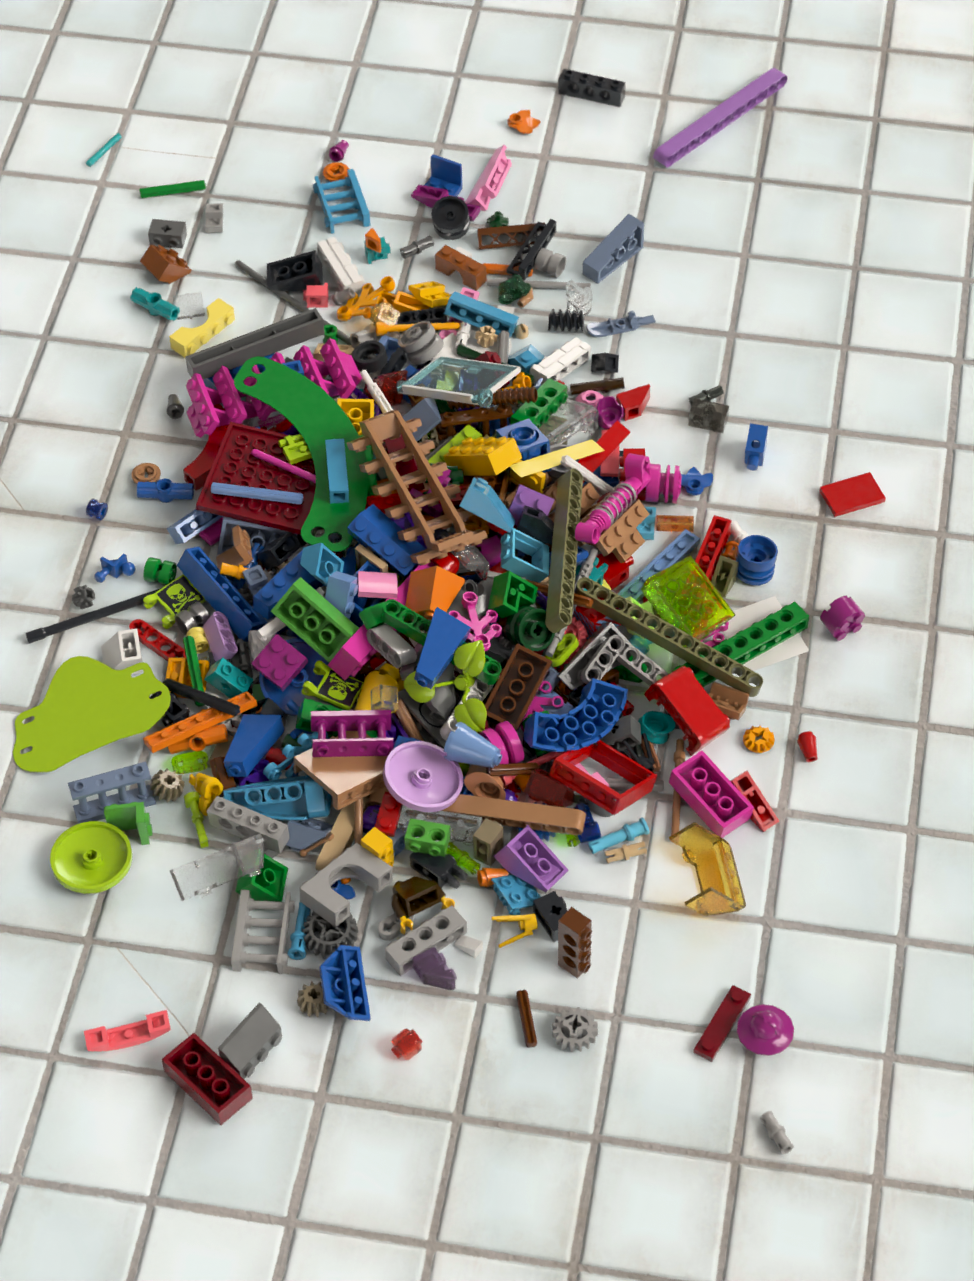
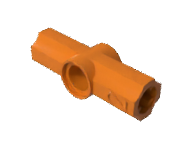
[168,724,228,754]

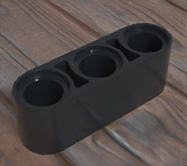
[397,308,448,335]

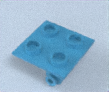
[492,875,540,915]

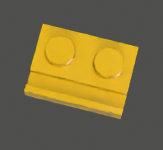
[508,460,546,494]

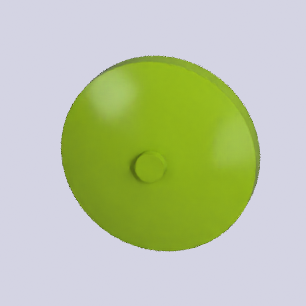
[50,821,132,894]

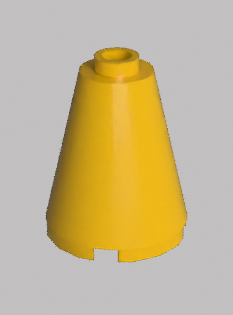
[355,671,401,710]

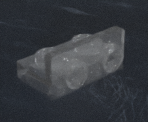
[452,545,489,579]

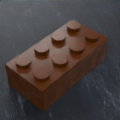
[485,643,552,733]

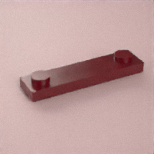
[693,985,751,1062]

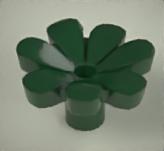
[487,211,509,228]

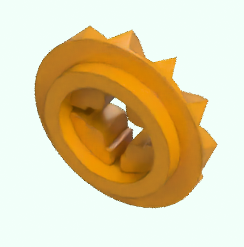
[743,725,775,753]

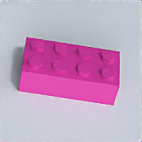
[669,750,754,839]

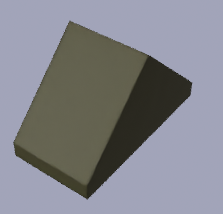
[708,555,739,597]

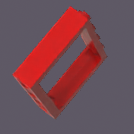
[549,740,658,815]

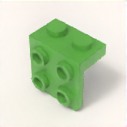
[104,802,153,845]

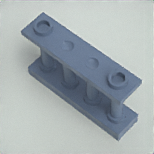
[68,761,156,824]

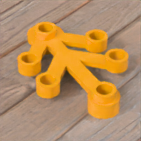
[337,276,395,321]

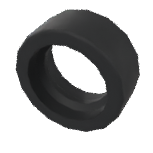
[352,341,387,373]

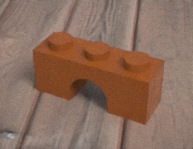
[435,245,487,291]

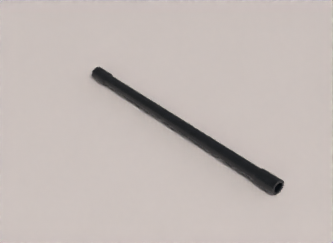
[25,575,226,644]

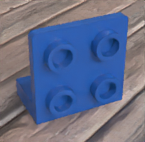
[424,154,463,197]

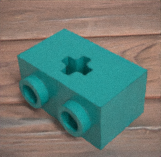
[204,657,253,699]

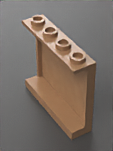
[294,731,388,810]

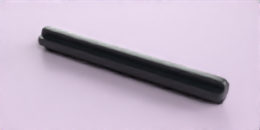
[163,678,241,716]

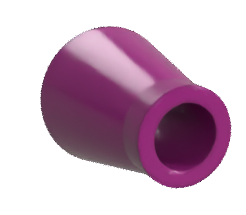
[329,140,349,162]

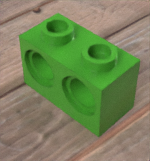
[405,818,450,857]

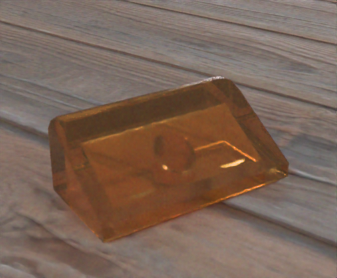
[656,515,694,532]

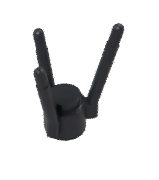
[620,733,656,771]

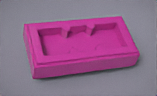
[199,517,223,546]

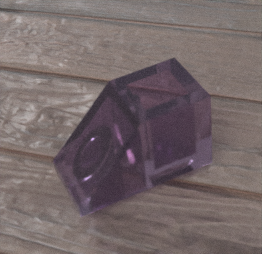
[413,947,457,991]

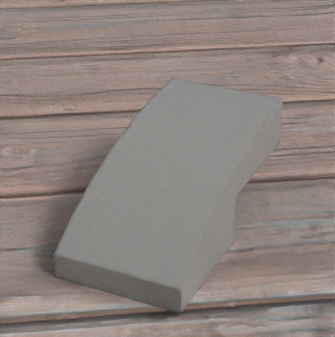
[205,203,223,233]

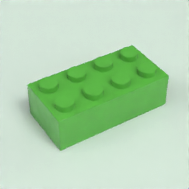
[271,577,359,663]

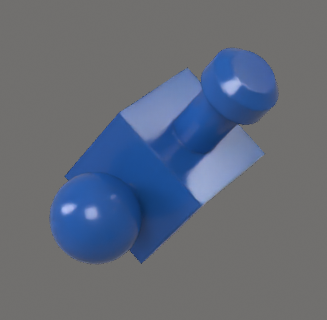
[94,553,136,583]

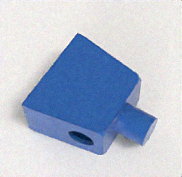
[744,423,768,471]

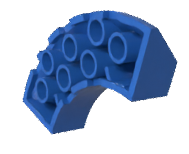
[524,678,628,752]

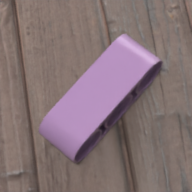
[203,611,238,662]

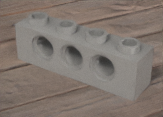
[207,796,290,854]
[385,905,467,976]

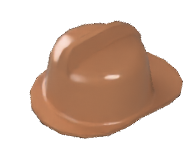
[464,772,506,800]

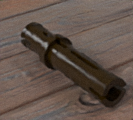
[570,377,625,395]

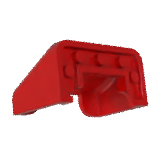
[644,666,730,756]

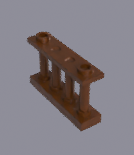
[440,404,513,438]

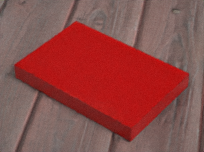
[819,472,886,517]

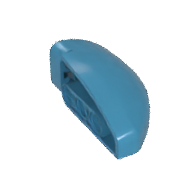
[223,775,332,820]

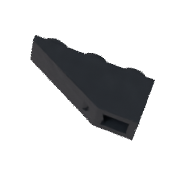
[516,505,554,545]

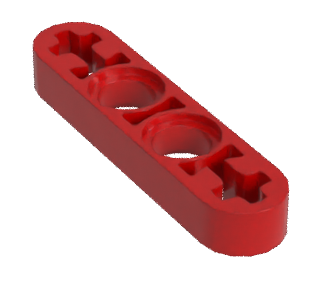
[129,619,186,661]

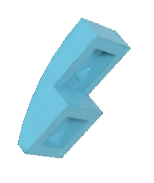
[636,507,656,540]

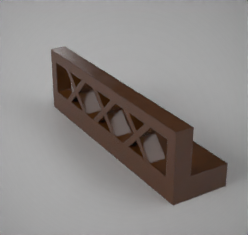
[476,222,545,250]

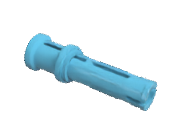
[588,817,650,854]

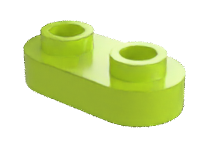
[545,633,579,667]

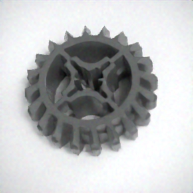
[302,911,358,959]

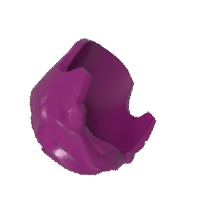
[595,396,624,429]

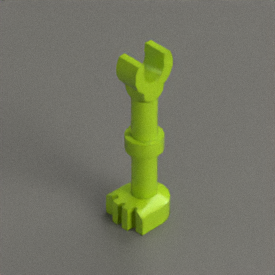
[184,792,209,848]

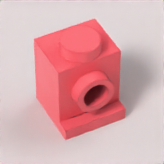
[303,283,329,308]

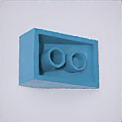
[459,478,515,533]

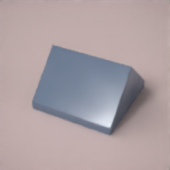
[403,398,442,441]

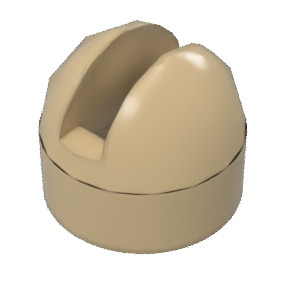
[515,324,529,339]

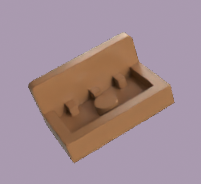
[708,682,749,720]

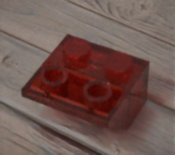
[363,370,408,406]
[524,768,574,808]

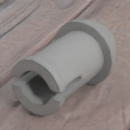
[332,287,355,305]

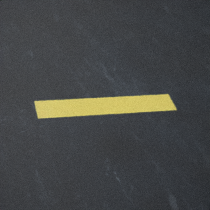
[510,439,605,477]

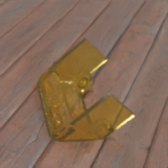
[669,822,746,916]

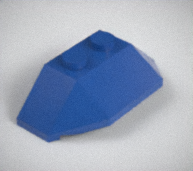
[319,945,371,1021]

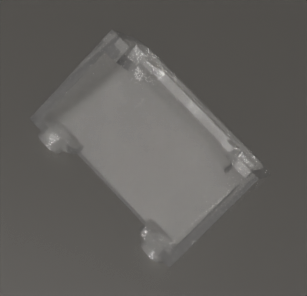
[539,398,598,446]

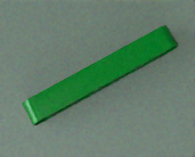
[381,600,502,685]

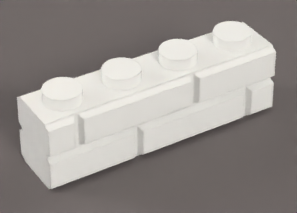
[316,237,365,294]
[530,338,591,385]

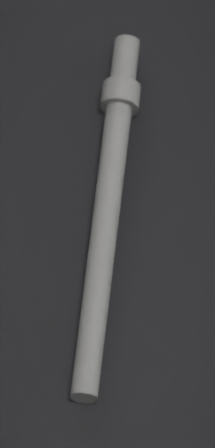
[487,278,591,290]

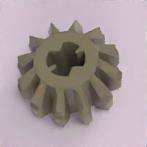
[150,768,185,803]
[297,981,330,1017]

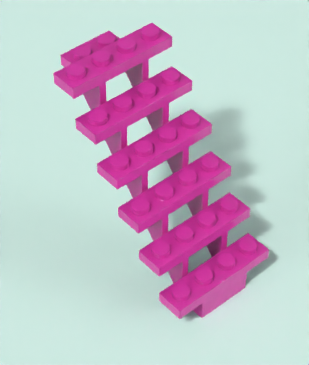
[186,338,362,438]

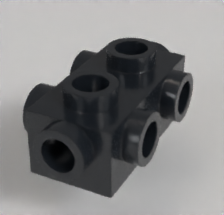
[149,691,190,727]

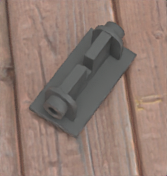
[231,639,253,678]

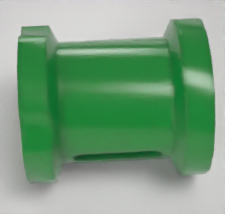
[323,324,338,344]

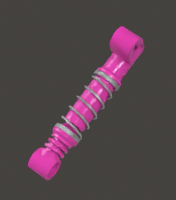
[575,453,651,544]

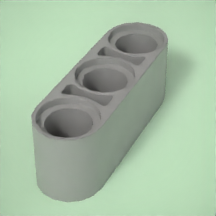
[367,624,417,668]

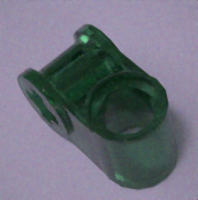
[498,274,531,305]

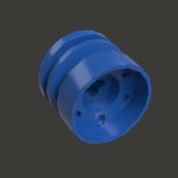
[736,535,778,585]

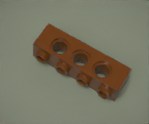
[558,907,592,979]

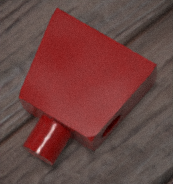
[596,552,634,591]

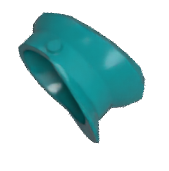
[638,711,676,744]

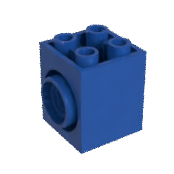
[496,419,551,473]

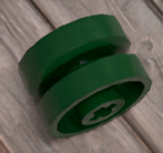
[505,606,555,651]

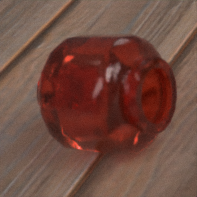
[391,1028,423,1060]

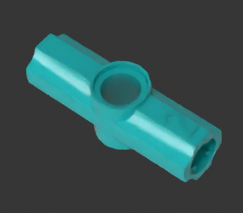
[130,287,180,321]

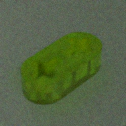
[171,751,209,774]

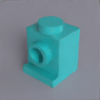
[364,237,391,264]

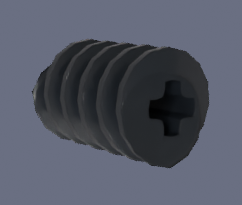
[548,309,584,332]

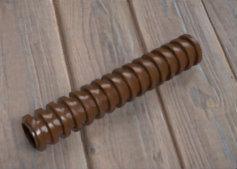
[448,386,538,410]

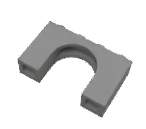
[299,842,392,927]

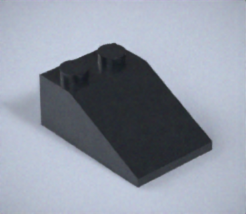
[267,250,323,292]

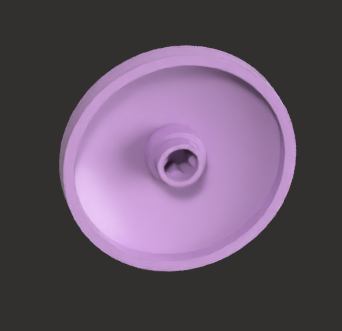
[383,741,463,812]

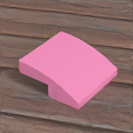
[358,571,398,599]

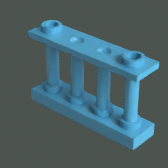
[312,169,371,234]

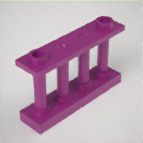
[311,710,393,757]

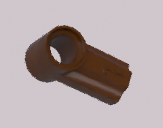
[209,756,236,797]

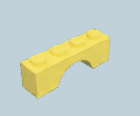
[169,298,235,357]

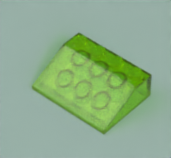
[641,556,735,648]

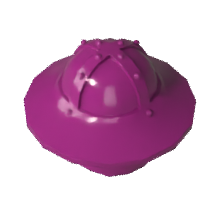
[737,1004,794,1056]

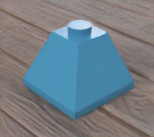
[508,344,545,373]
[300,543,344,587]

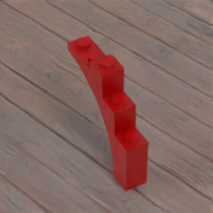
[183,404,229,491]

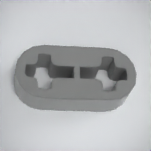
[378,913,414,941]

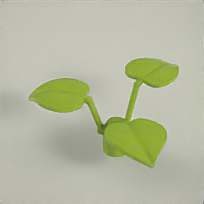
[404,640,487,732]

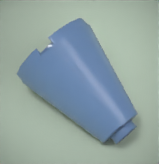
[444,722,502,768]

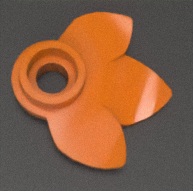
[508,110,540,134]

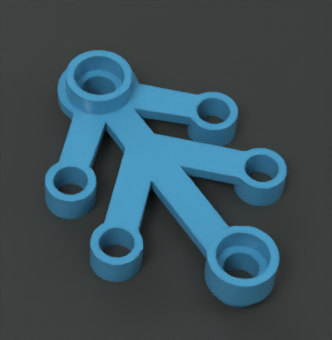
[263,732,328,781]

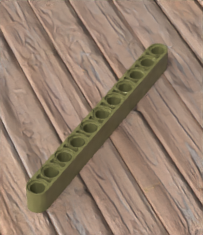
[545,468,583,633]
[574,577,763,697]

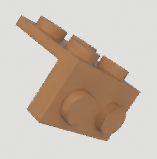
[216,525,253,576]

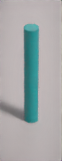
[86,133,122,167]

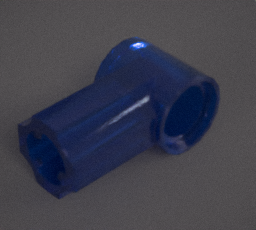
[572,803,601,844]

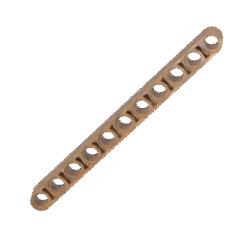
[368,786,586,835]

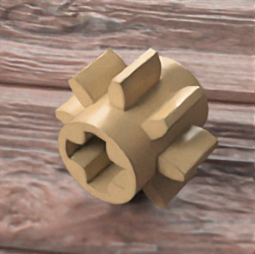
[475,326,498,348]

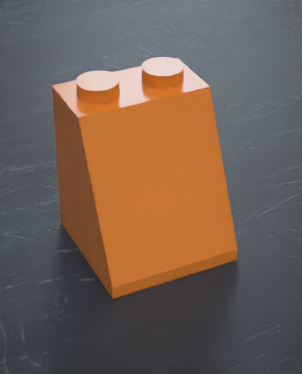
[405,566,465,620]

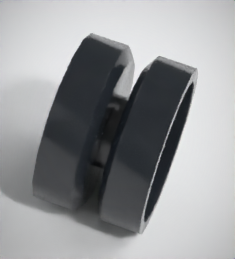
[431,196,470,240]

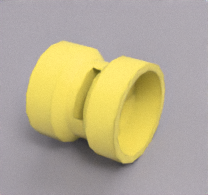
[186,627,209,654]

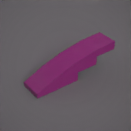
[411,185,481,222]

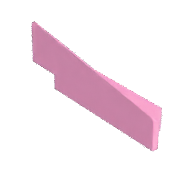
[465,144,512,211]

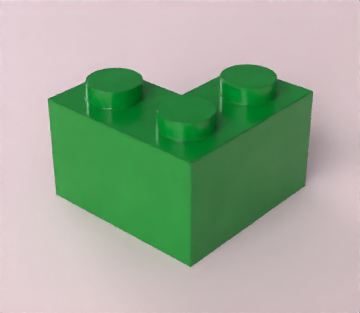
[488,571,538,618]

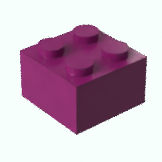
[251,634,308,691]

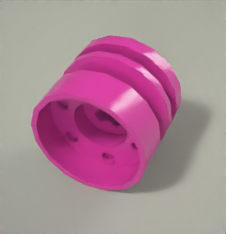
[645,464,682,504]

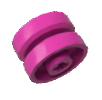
[479,721,524,764]

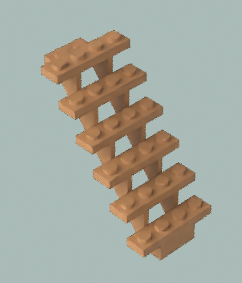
[347,410,487,566]
[504,472,649,563]

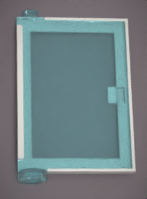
[397,355,521,407]

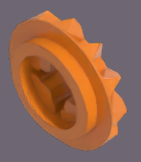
[323,162,349,182]

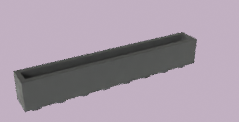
[185,308,324,380]

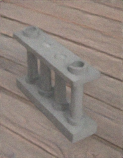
[231,890,295,974]

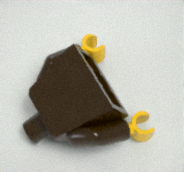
[391,876,455,935]

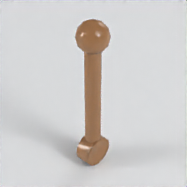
[299,832,334,857]

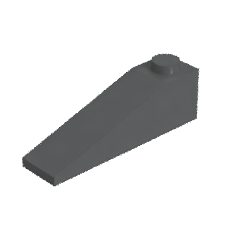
[558,622,632,690]

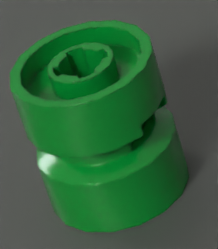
[143,557,177,585]

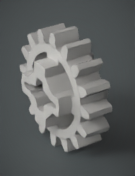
[552,1007,598,1052]

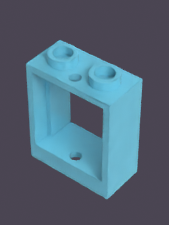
[500,528,549,583]

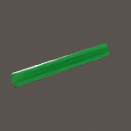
[140,180,206,198]
[183,636,204,707]

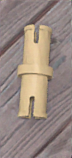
[604,841,647,863]

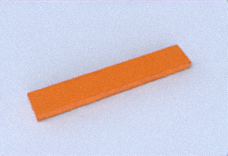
[143,691,258,753]

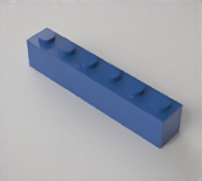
[177,547,266,642]

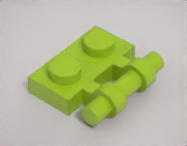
[278,434,312,465]

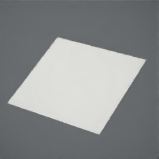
[714,596,809,671]

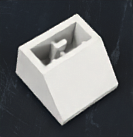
[101,628,144,674]

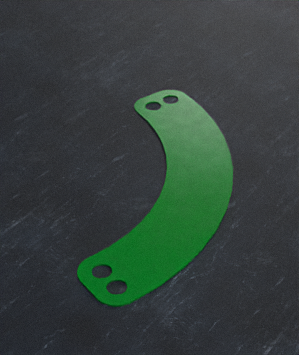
[234,357,368,552]

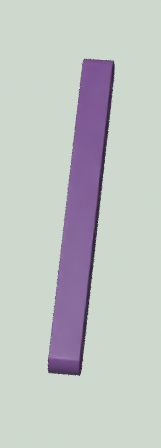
[653,68,788,167]

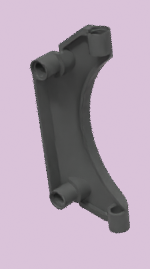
[400,580,493,724]

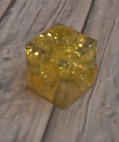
[369,302,401,325]

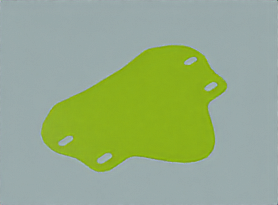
[13,656,171,772]

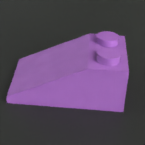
[498,484,555,536]
[494,825,569,893]

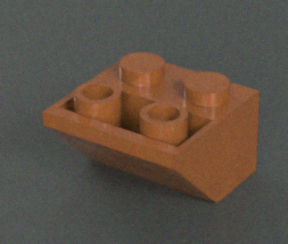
[140,244,192,284]

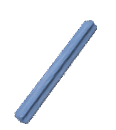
[211,482,303,504]

